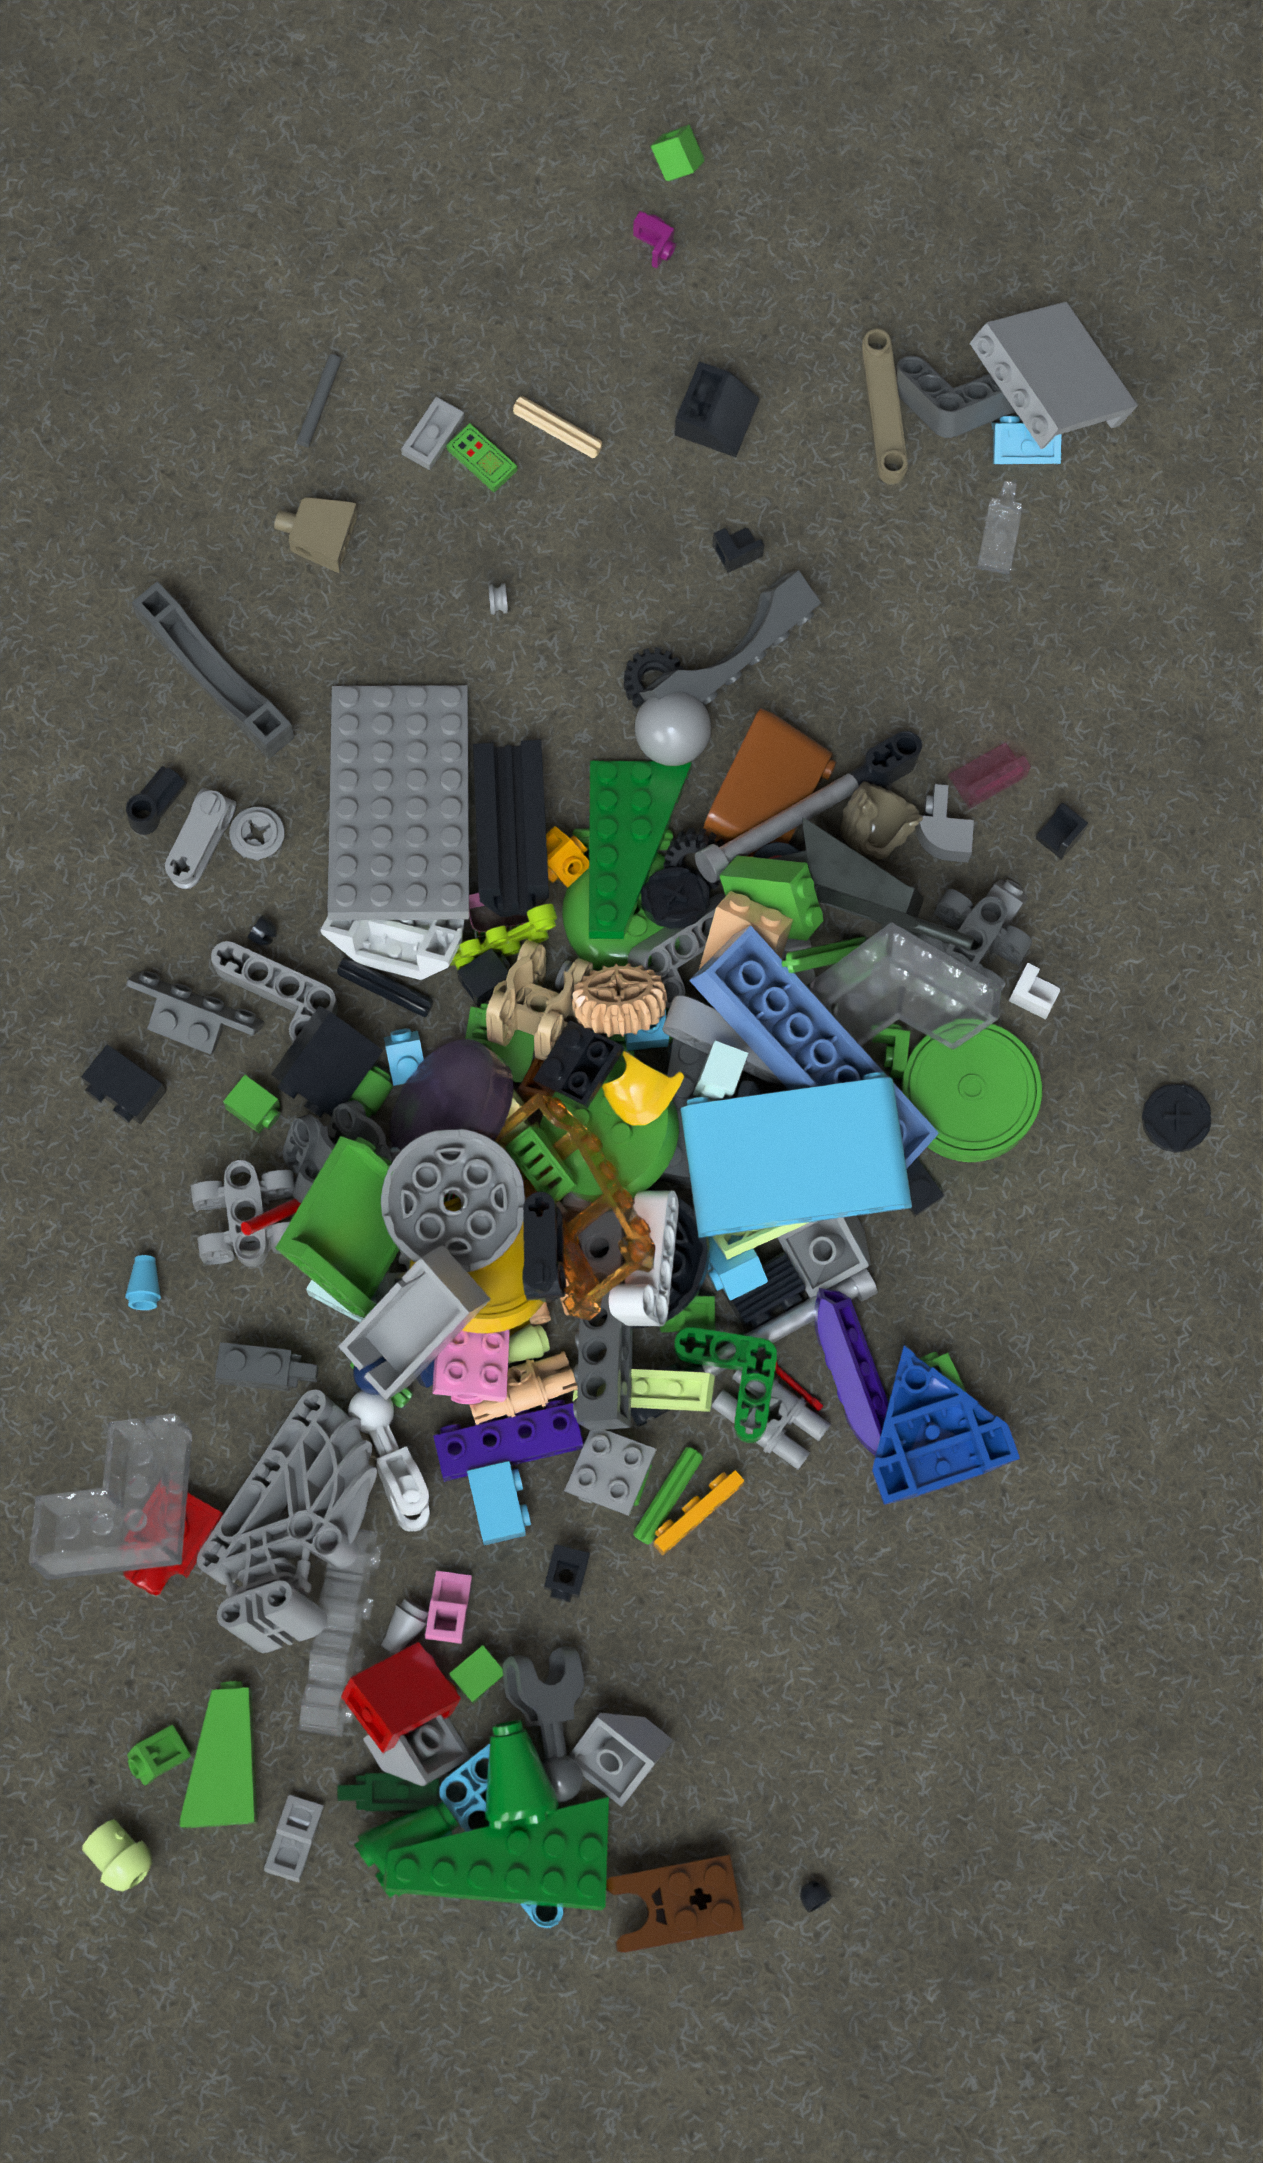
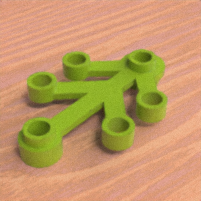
[450,904,557,970]

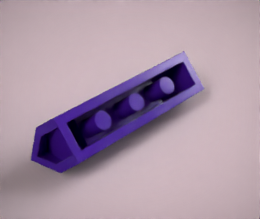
[814,1288,889,1456]

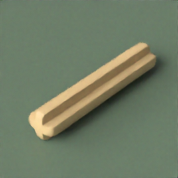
[513,396,603,458]

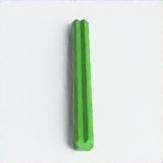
[782,937,872,973]

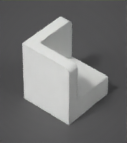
[1009,963,1060,1019]

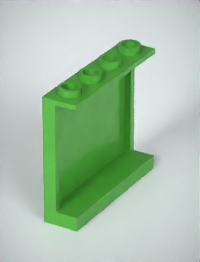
[275,1136,400,1318]

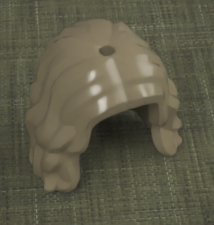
[840,782,923,860]

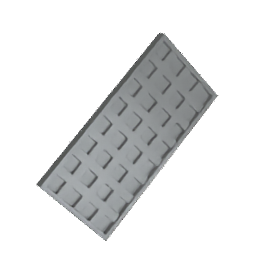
[328,685,469,920]

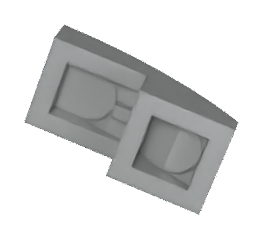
[264,1795,324,1882]

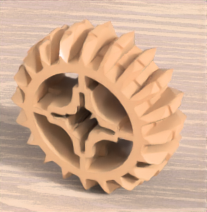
[572,963,667,1037]

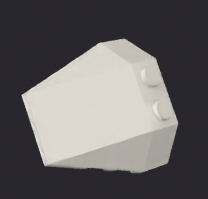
[321,852,470,980]

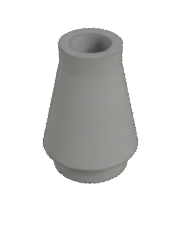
[381,1598,429,1654]

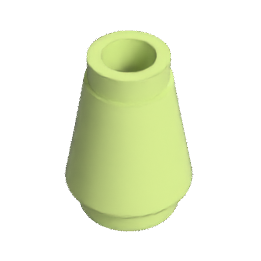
[508,1324,550,1363]

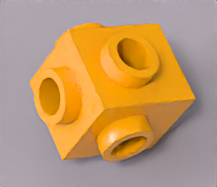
[546,826,589,888]

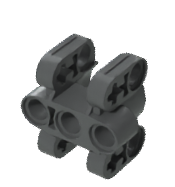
[907,889,1032,1009]
[283,1100,401,1203]

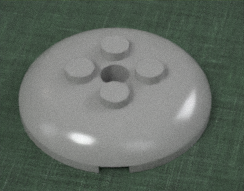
[381,1129,525,1272]

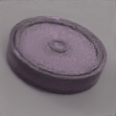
[390,1039,513,1151]

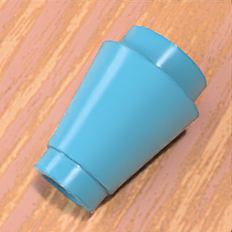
[125,1255,161,1310]

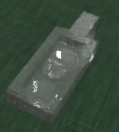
[977,481,1023,575]

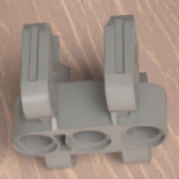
[191,1160,296,1267]

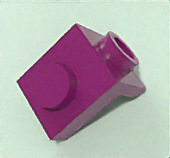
[633,211,676,269]

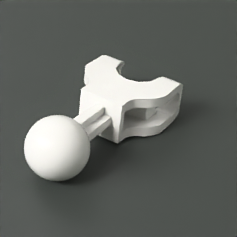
[348,1390,430,1532]

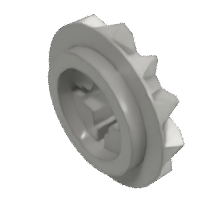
[229,807,285,862]

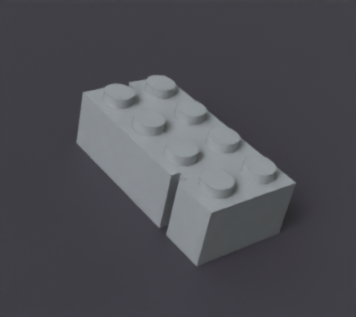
[338,1245,491,1400]

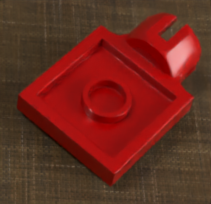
[123,1479,223,1596]

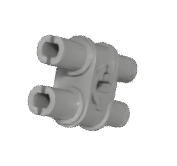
[711,1369,831,1470]

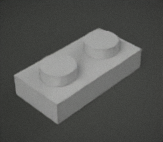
[401,397,465,470]

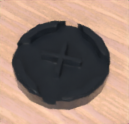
[641,867,710,929]
[1141,1084,1211,1153]

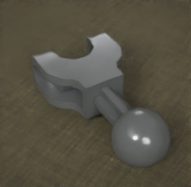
[503,1646,585,1802]

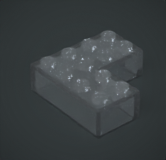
[806,922,1002,1050]
[29,1413,192,1580]

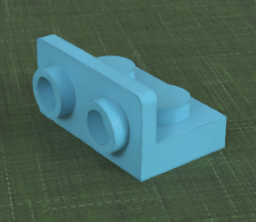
[992,416,1061,464]

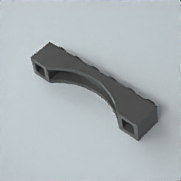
[640,570,821,705]
[132,581,294,759]

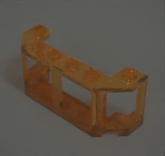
[486,1093,656,1321]

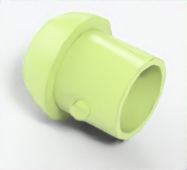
[82,1819,152,1892]

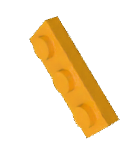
[654,1470,745,1555]

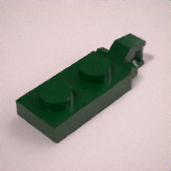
[337,1773,439,1812]

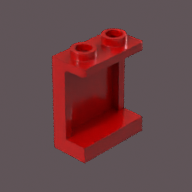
[341,1642,461,1754]

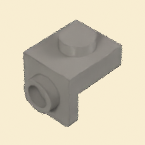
[981,879,1028,929]

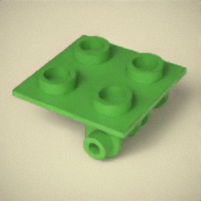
[459,1004,534,1083]

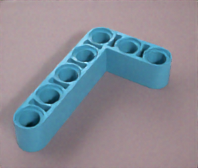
[440,1744,563,1928]

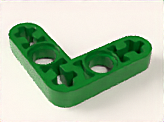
[674,1327,777,1443]

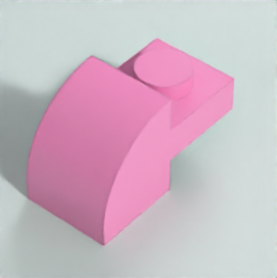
[425,1571,472,1644]

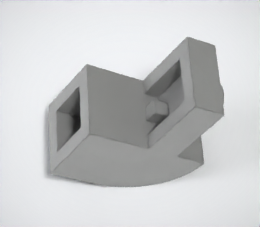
[916,784,974,862]

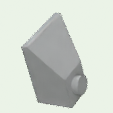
[777,1216,871,1298]
[569,1713,673,1807]
[363,1715,472,1786]

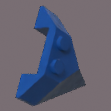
[872,1346,1020,1505]

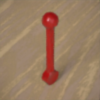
[768,1357,823,1412]

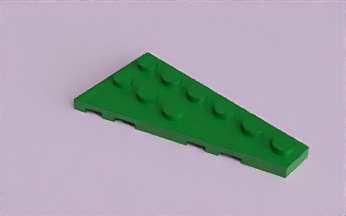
[383,1797,609,1910]

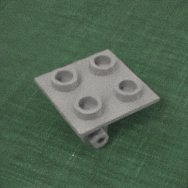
[564,1430,657,1516]

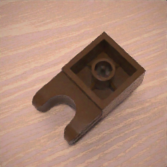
[606,1855,744,1953]

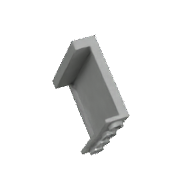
[969,302,1138,449]

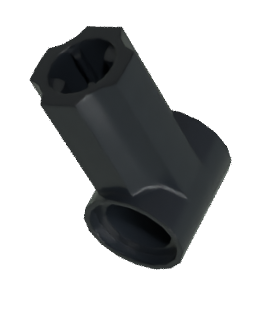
[126,766,186,835]

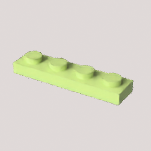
[573,1369,715,1412]

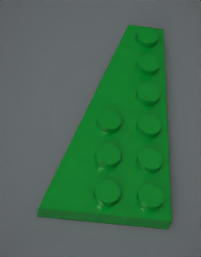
[589,761,692,939]

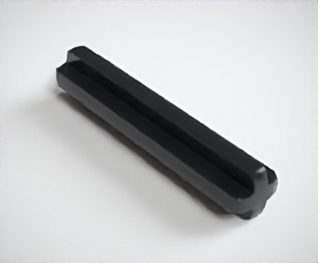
[337,957,433,1017]

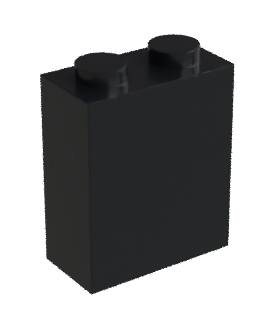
[271,1006,383,1118]

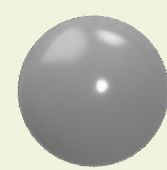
[635,692,711,766]

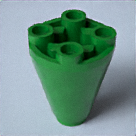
[485,1720,559,1829]
[354,1802,459,1898]

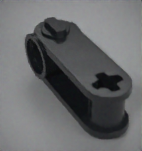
[522,1192,566,1302]

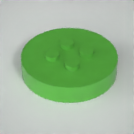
[900,1021,1042,1162]
[540,1062,679,1204]

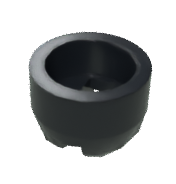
[247,915,277,946]
[799,1880,832,1913]

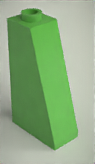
[180,1681,257,1828]

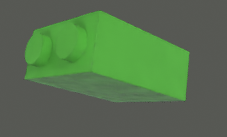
[719,856,824,941]

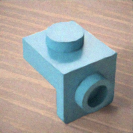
[384,1028,427,1086]

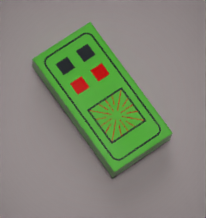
[447,423,517,493]

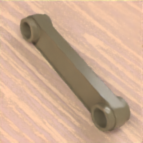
[861,329,908,485]

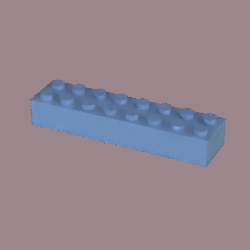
[689,926,939,1169]

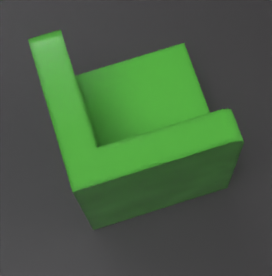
[651,125,704,181]
[449,1645,503,1704]

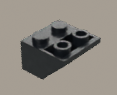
[674,361,760,458]
[533,1021,625,1109]

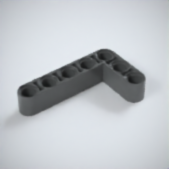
[897,356,1015,438]

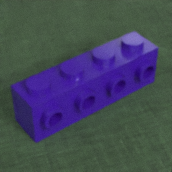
[433,1400,583,1482]

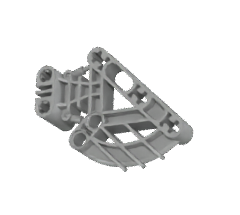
[197,1390,377,1653]

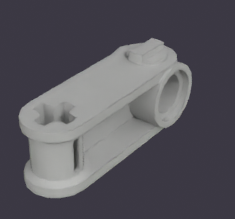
[165,788,236,889]

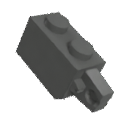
[215,1342,319,1391]

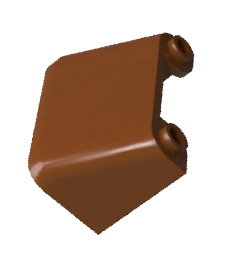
[703,708,837,857]

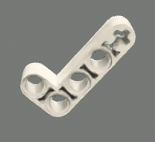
[609,1190,679,1326]

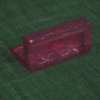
[948,743,1031,810]

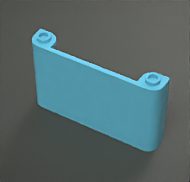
[680,1072,912,1238]

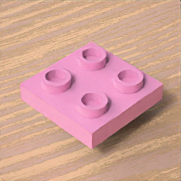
[432,1329,510,1404]

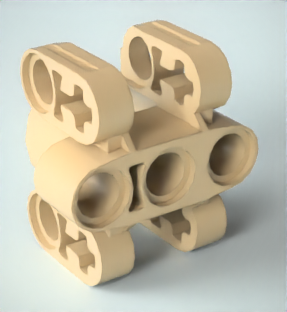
[486,940,593,1061]

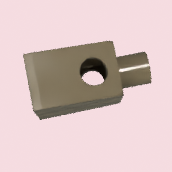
[274,497,358,573]

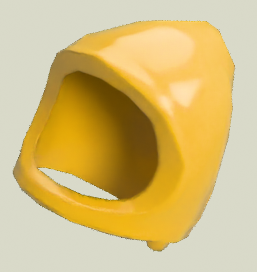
[602,1051,684,1125]

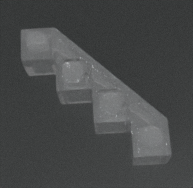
[299,1529,382,1737]

